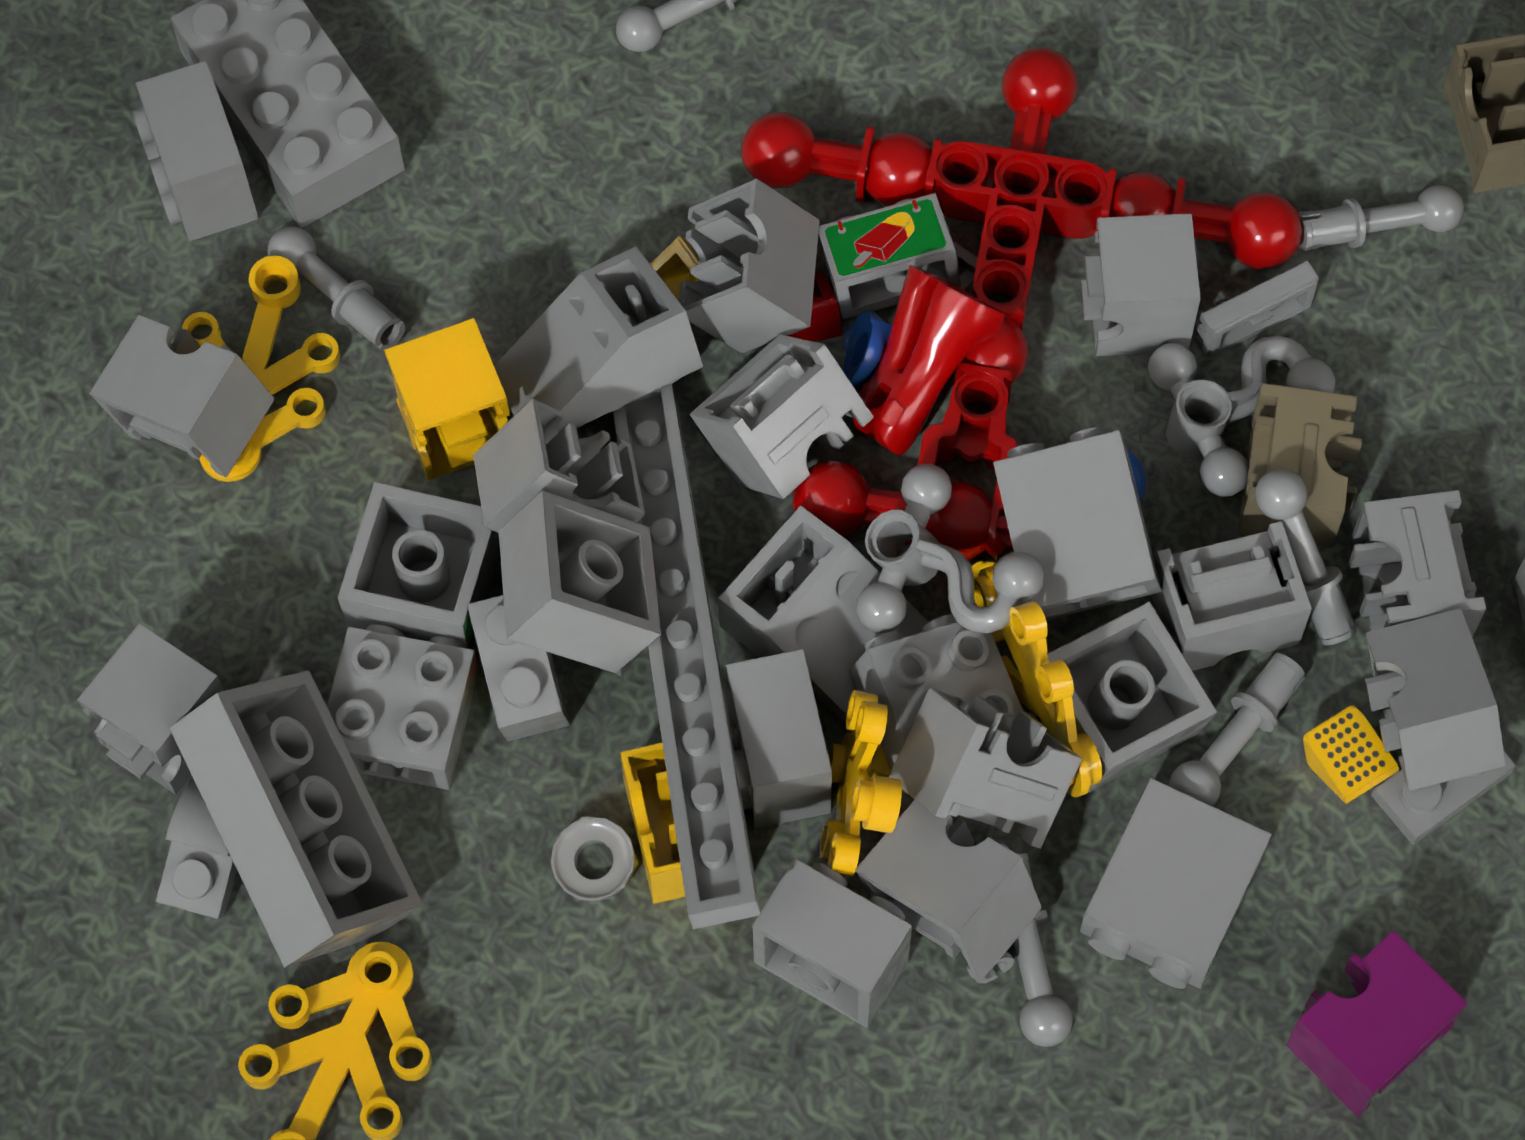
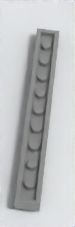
[613,383,761,929]

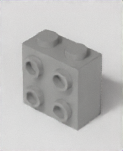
[849,614,1023,771]
[327,625,479,790]

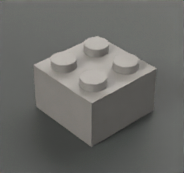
[131,60,259,241]
[338,482,500,649]
[499,490,661,673]
[1048,602,1217,793]
[724,649,832,829]
[752,858,912,1029]

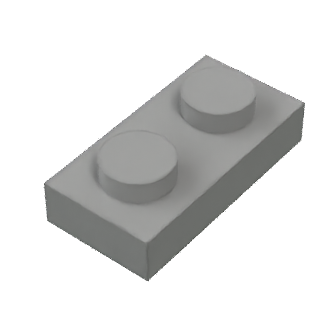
[1371,752,1516,845]

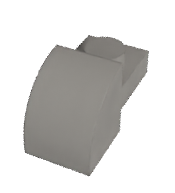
[156,778,237,919]

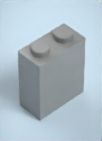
[993,427,1162,620]
[1080,778,1272,989]

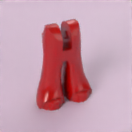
[852,265,1005,455]

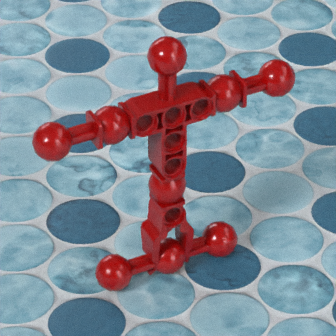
[741,47,1302,562]

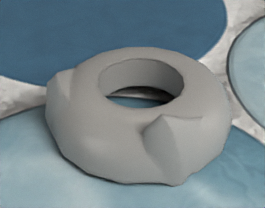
[551,816,639,902]

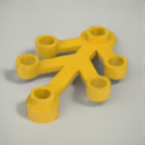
[182,256,341,482]
[974,565,1102,797]
[820,690,902,876]
[238,942,432,1140]

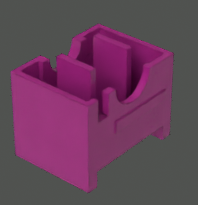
[1286,930,1468,1117]

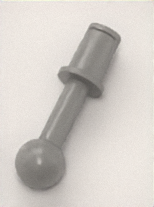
[616,0,739,52]
[1298,185,1464,252]
[267,226,405,351]
[1255,469,1357,645]
[1169,653,1306,806]
[1013,853,1073,1047]

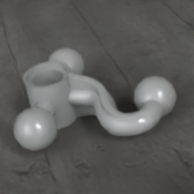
[1148,335,1336,497]
[856,464,1044,634]

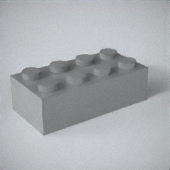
[170,0,405,228]
[169,670,423,968]

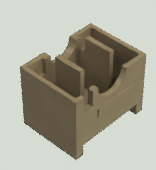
[1442,34,1525,193]
[1238,383,1362,548]

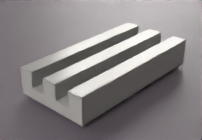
[1195,261,1319,358]

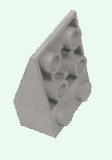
[494,246,703,431]
[718,505,929,723]

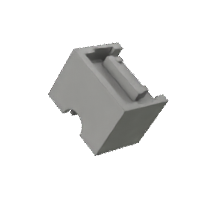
[679,179,820,354]
[1081,214,1201,356]
[89,315,275,478]
[689,335,874,499]
[473,399,645,533]
[1349,490,1486,638]
[1151,521,1312,671]
[1365,608,1506,791]
[77,623,224,795]
[889,687,1083,849]
[855,800,1042,983]

